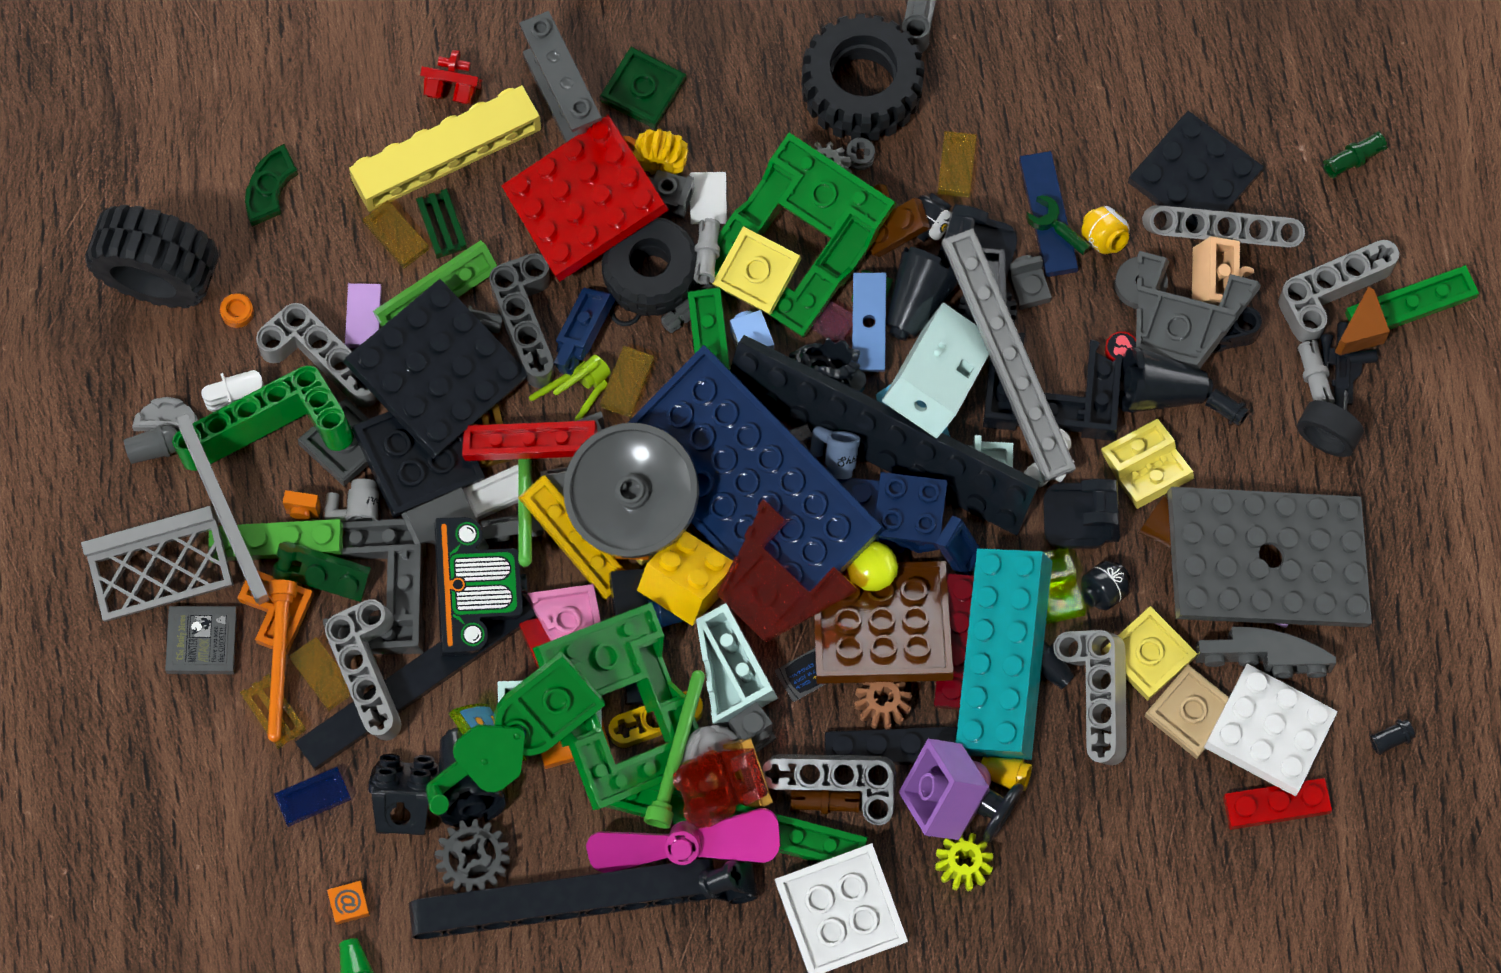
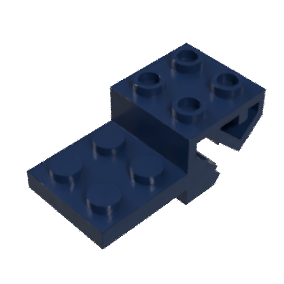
[837,472,947,555]

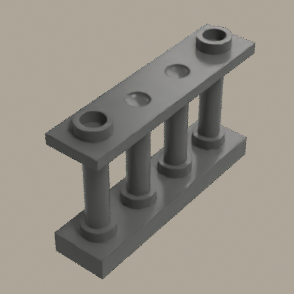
[519,11,602,143]

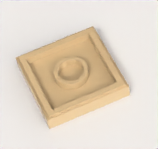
[1145,664,1229,759]

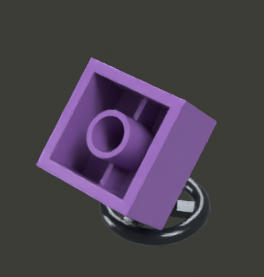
[899,738,1024,843]

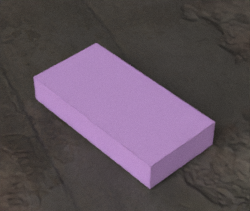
[345,283,382,348]

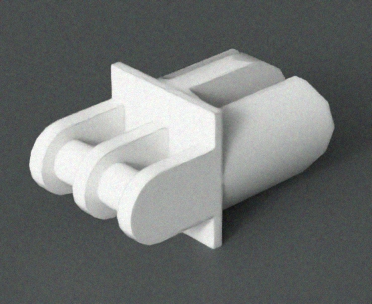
[201,370,264,412]

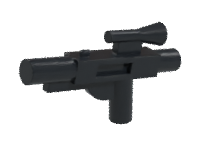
[1321,322,1378,410]

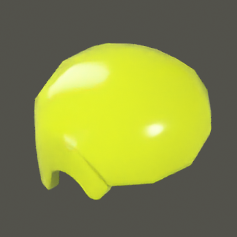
[847,541,898,591]

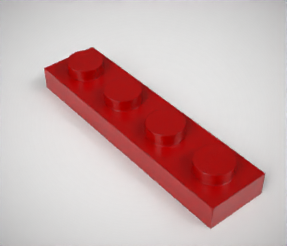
[462,420,597,461]

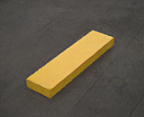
[518,475,624,599]

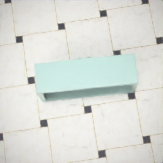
[882,303,989,439]

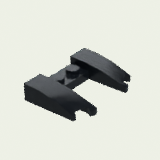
[983,333,1122,441]

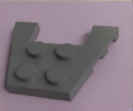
[1136,251,1261,369]

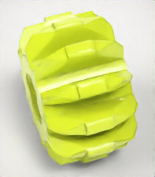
[935,833,993,891]

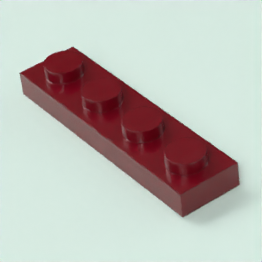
[934,573,974,710]

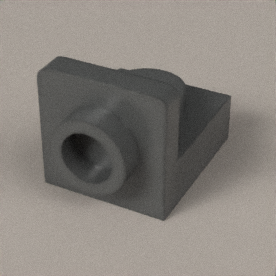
[1008,255,1052,310]

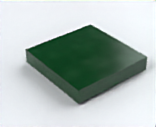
[599,46,686,129]

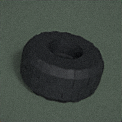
[602,218,697,316]

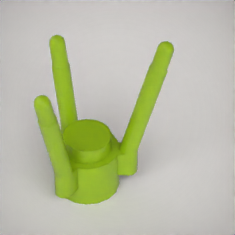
[529,355,611,421]

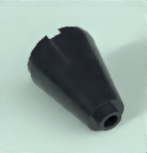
[886,247,959,341]
[1119,347,1213,413]
[439,728,506,827]

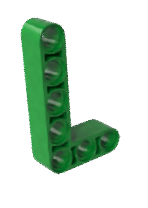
[172,366,354,471]

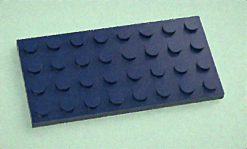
[628,345,885,625]

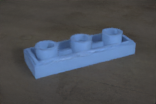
[852,273,886,372]

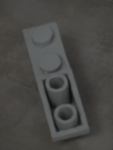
[1195,627,1336,679]

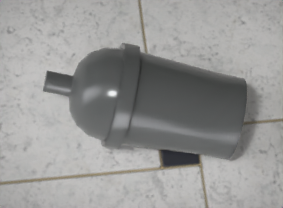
[124,425,177,464]

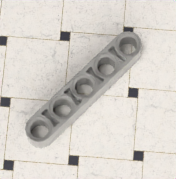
[1142,205,1305,247]

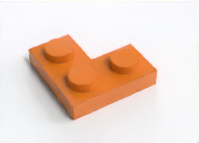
[238,571,314,655]

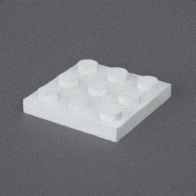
[1204,664,1338,796]
[774,843,908,973]

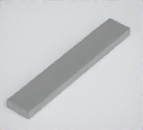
[176,413,270,605]

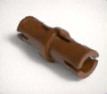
[790,790,860,814]

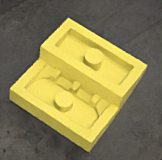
[1101,419,1194,509]

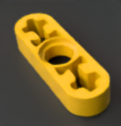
[609,691,703,748]

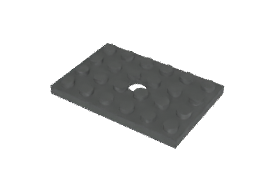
[1167,487,1372,627]

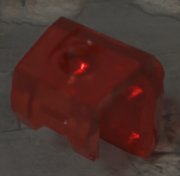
[673,748,768,829]

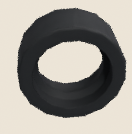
[1296,400,1364,457]

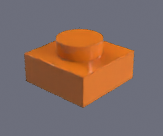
[283,490,321,520]

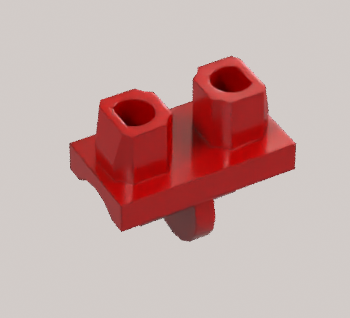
[420,50,483,105]

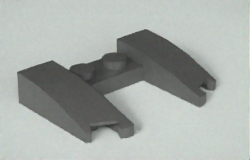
[323,519,427,654]

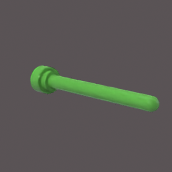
[518,459,532,567]
[644,670,705,829]

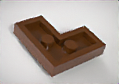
[870,184,931,257]

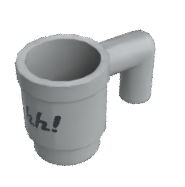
[325,479,380,522]

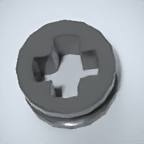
[846,138,875,170]

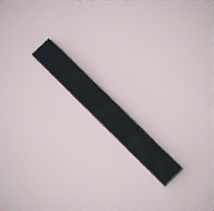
[295,594,537,771]

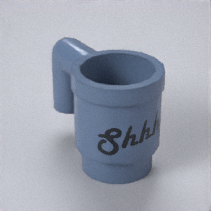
[810,426,860,479]

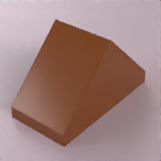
[1335,287,1390,355]

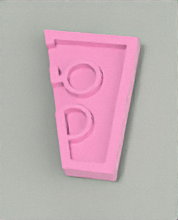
[526,584,601,641]

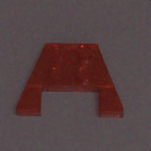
[717,499,858,642]

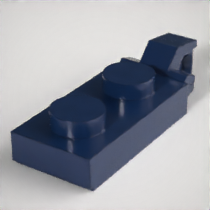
[554,288,615,376]

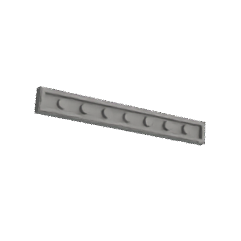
[942,229,1076,483]

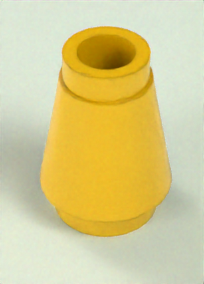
[981,756,1032,791]

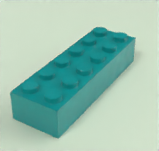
[956,548,1052,760]

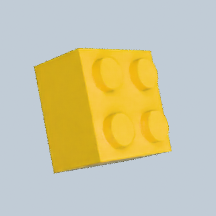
[637,531,736,626]

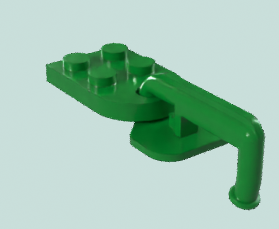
[426,651,605,815]

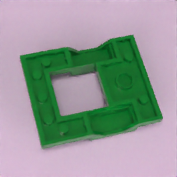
[715,133,897,338]
[532,602,699,810]

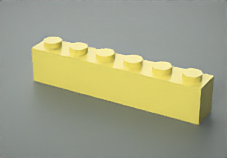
[349,85,541,212]

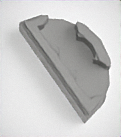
[132,397,198,432]

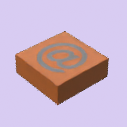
[327,881,370,925]

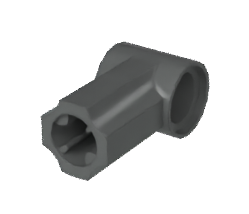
[901,0,936,53]

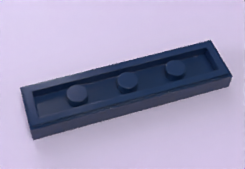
[1019,151,1078,278]

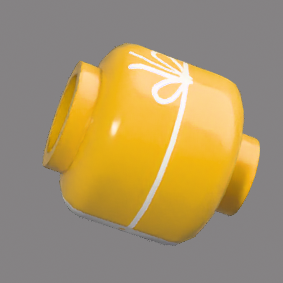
[1081,206,1129,255]

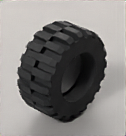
[801,13,924,141]
[85,205,219,308]

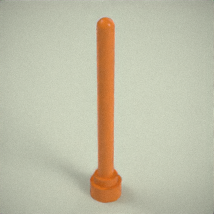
[268,580,297,742]

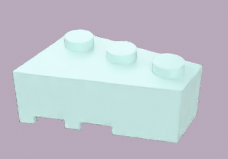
[696,603,778,727]

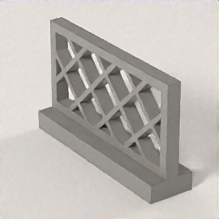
[81,506,234,622]

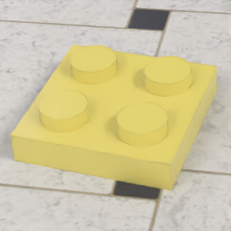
[712,226,802,315]
[1101,606,1197,701]

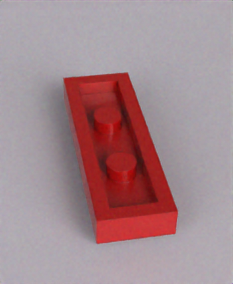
[1223,778,1332,830]

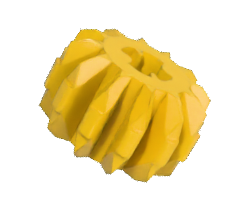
[634,128,688,175]

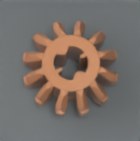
[854,682,912,729]

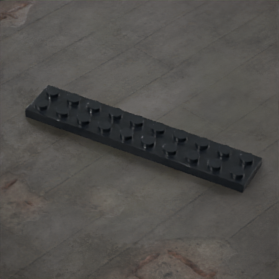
[730,335,1041,536]

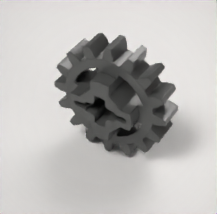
[435,819,510,892]

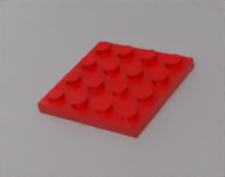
[501,114,669,282]

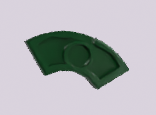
[245,144,298,227]

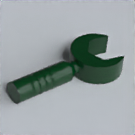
[1026,195,1091,255]

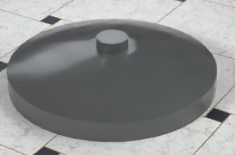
[563,423,699,558]

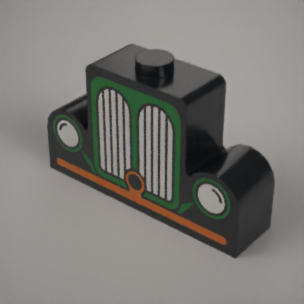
[434,517,527,657]

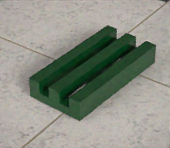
[416,188,467,259]

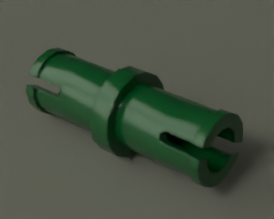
[1323,132,1388,179]

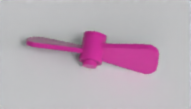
[586,808,780,873]

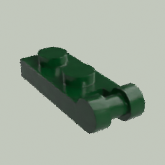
[272,542,371,602]

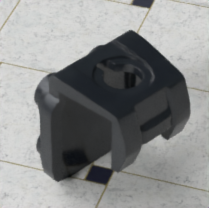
[937,204,1017,277]
[1043,479,1120,549]
[368,754,439,835]

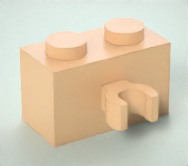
[1192,236,1254,306]

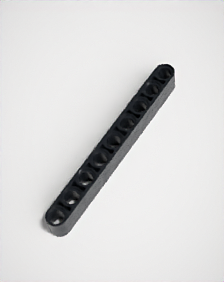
[408,859,714,939]

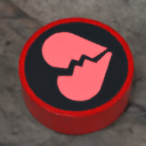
[1105,332,1136,362]

